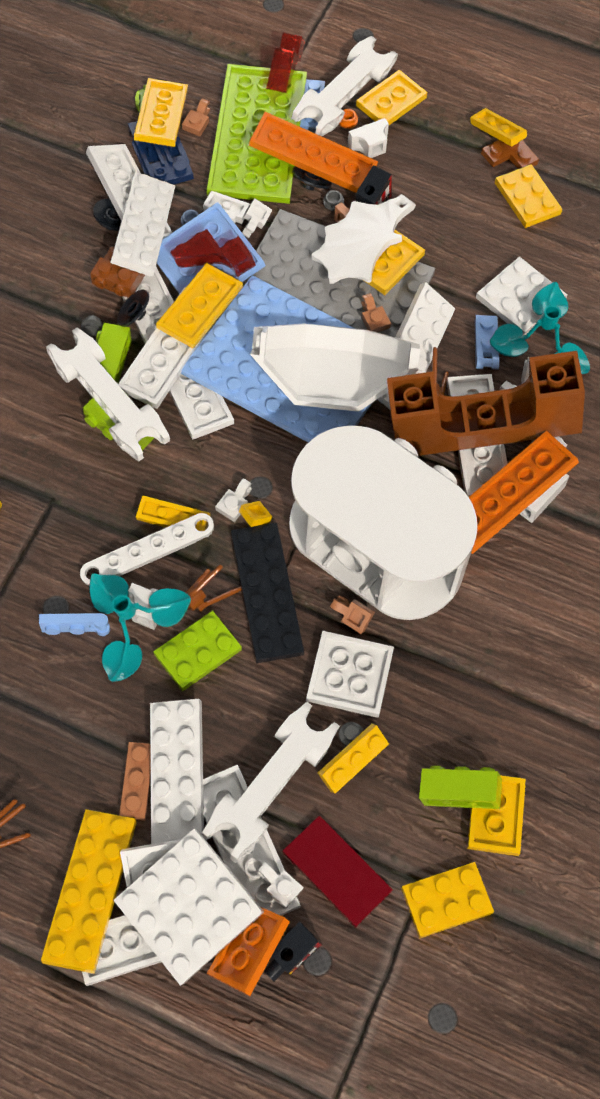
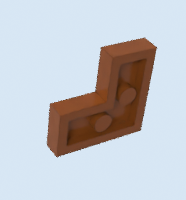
[481,140,539,169]

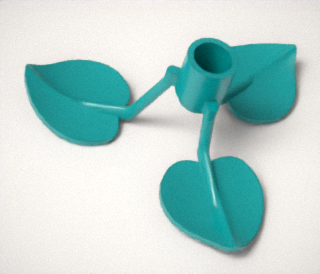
[489,282,590,374]
[90,574,191,682]

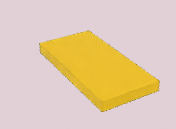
[134,78,188,147]
[156,263,243,349]

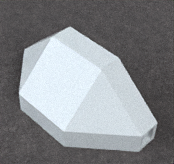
[250,323,420,412]

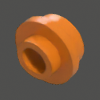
[339,109,358,128]

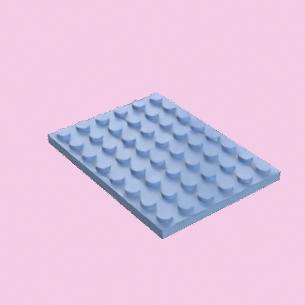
[181,275,373,443]

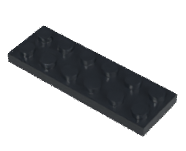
[231,523,304,664]

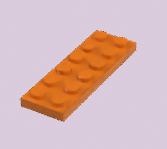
[249,112,378,193]
[469,430,579,554]

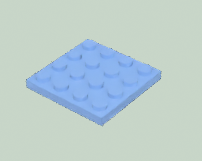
[157,202,266,294]

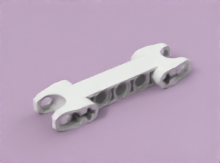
[292,36,398,136]
[46,328,170,461]
[201,702,340,862]

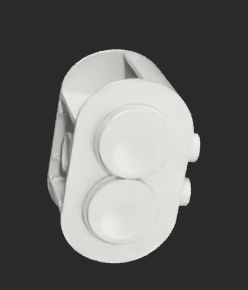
[289,426,477,620]

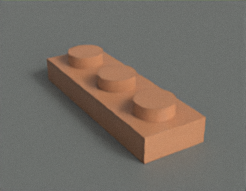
[119,742,151,821]

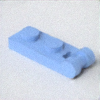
[475,315,499,370]
[39,613,110,636]

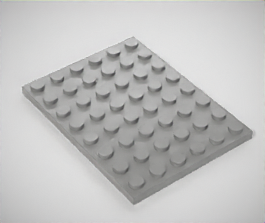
[226,209,435,337]

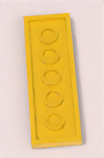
[41,810,137,974]

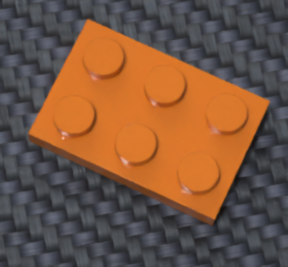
[207,907,290,996]

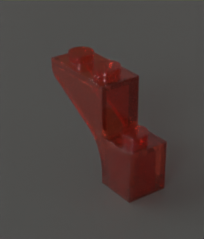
[266,32,305,94]
[170,229,256,277]

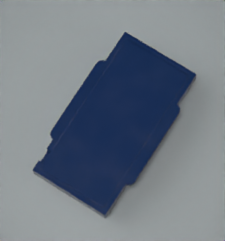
[128,121,194,185]

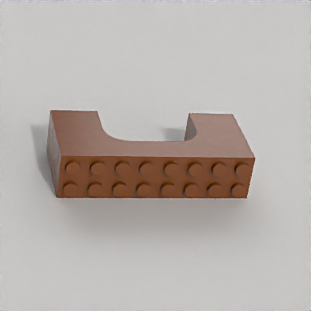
[387,351,585,456]

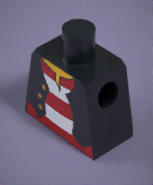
[356,165,392,205]
[264,921,323,982]

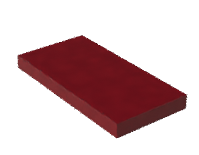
[282,815,393,928]

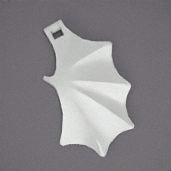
[312,194,416,284]

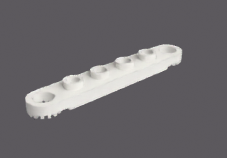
[80,513,214,586]

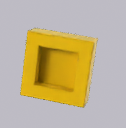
[239,501,272,527]

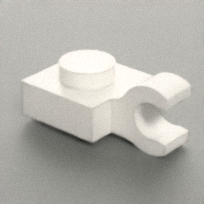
[242,198,272,238]
[215,479,252,522]
[257,863,304,909]

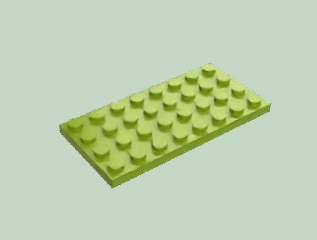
[207,64,307,204]

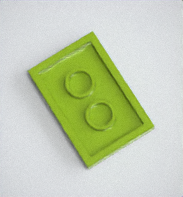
[153,611,242,692]

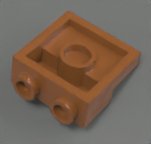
[90,247,145,298]

